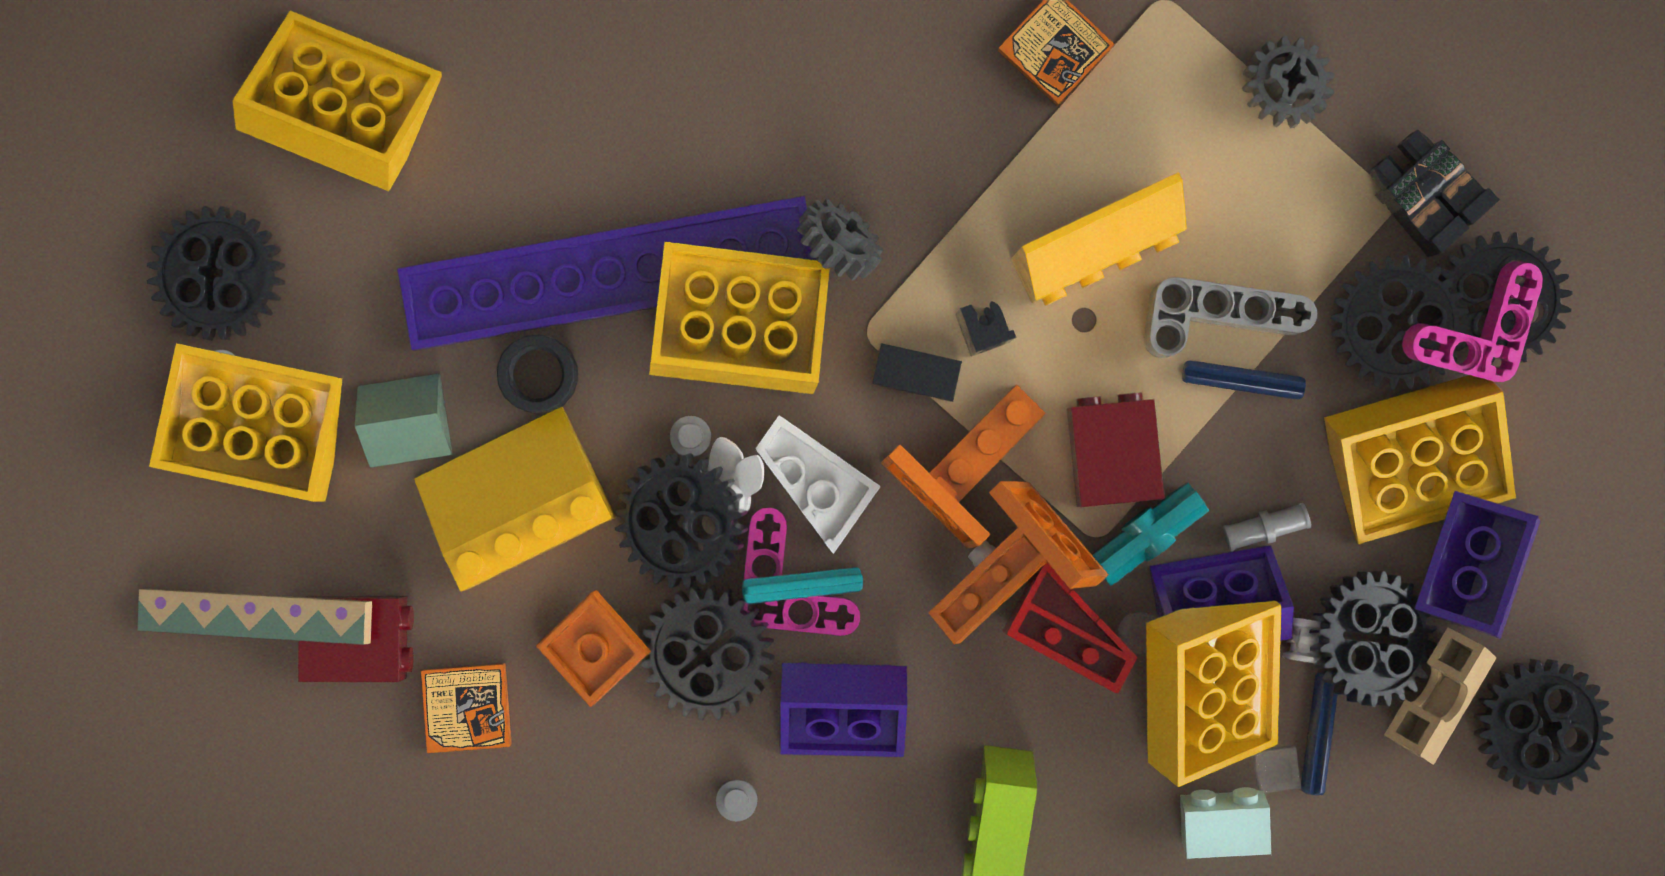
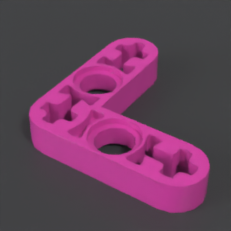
[1402,261,1543,382]
[742,507,860,636]

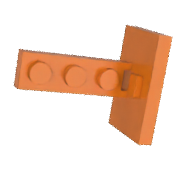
[881,384,1046,549]
[928,481,1109,645]

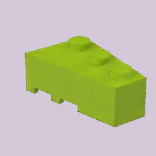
[962,745,1037,876]

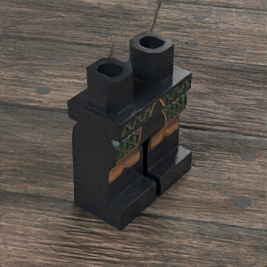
[1369,129,1500,257]

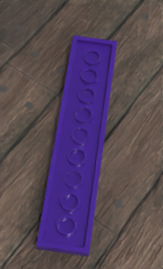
[397,196,816,351]

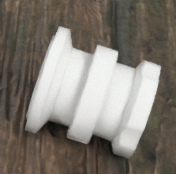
[1282,618,1321,663]

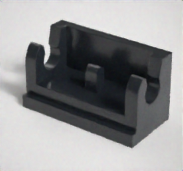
[955,301,1016,357]

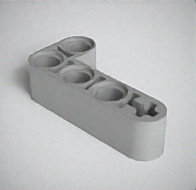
[1144,277,1317,358]

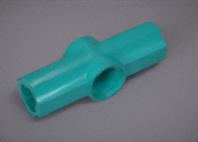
[1092,483,1210,586]

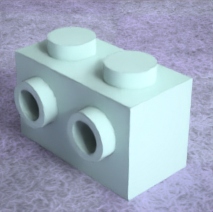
[1180,787,1271,859]

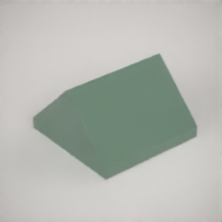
[355,374,453,468]

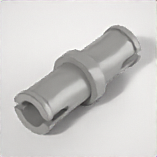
[1223,503,1311,551]

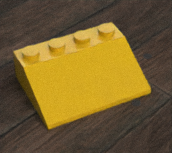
[233,11,442,192]
[1011,172,1187,306]
[649,242,830,394]
[149,343,342,502]
[1324,375,1516,544]
[414,407,616,592]
[1146,601,1281,787]

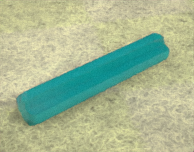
[742,567,863,604]

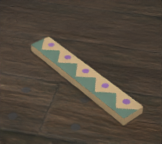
[137,589,372,645]

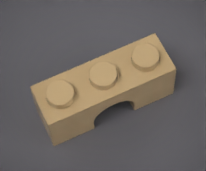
[1384,627,1496,765]

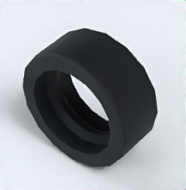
[497,334,578,414]

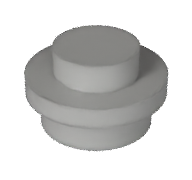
[670,416,711,457]
[716,779,757,822]

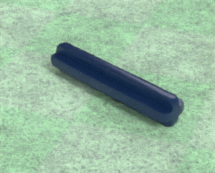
[1182,360,1306,399]
[1301,672,1338,796]

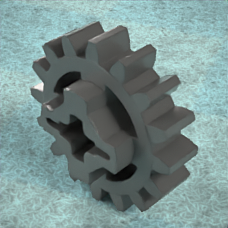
[1242,36,1335,128]
[797,199,883,280]

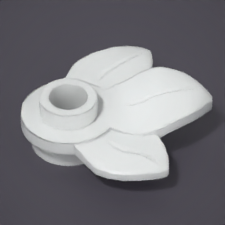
[694,437,764,511]

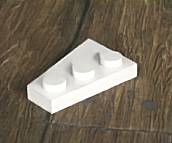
[756,415,881,554]

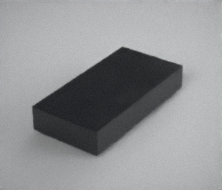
[872,343,962,402]

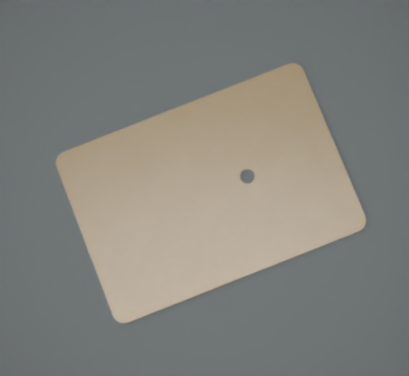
[867,0,1391,537]

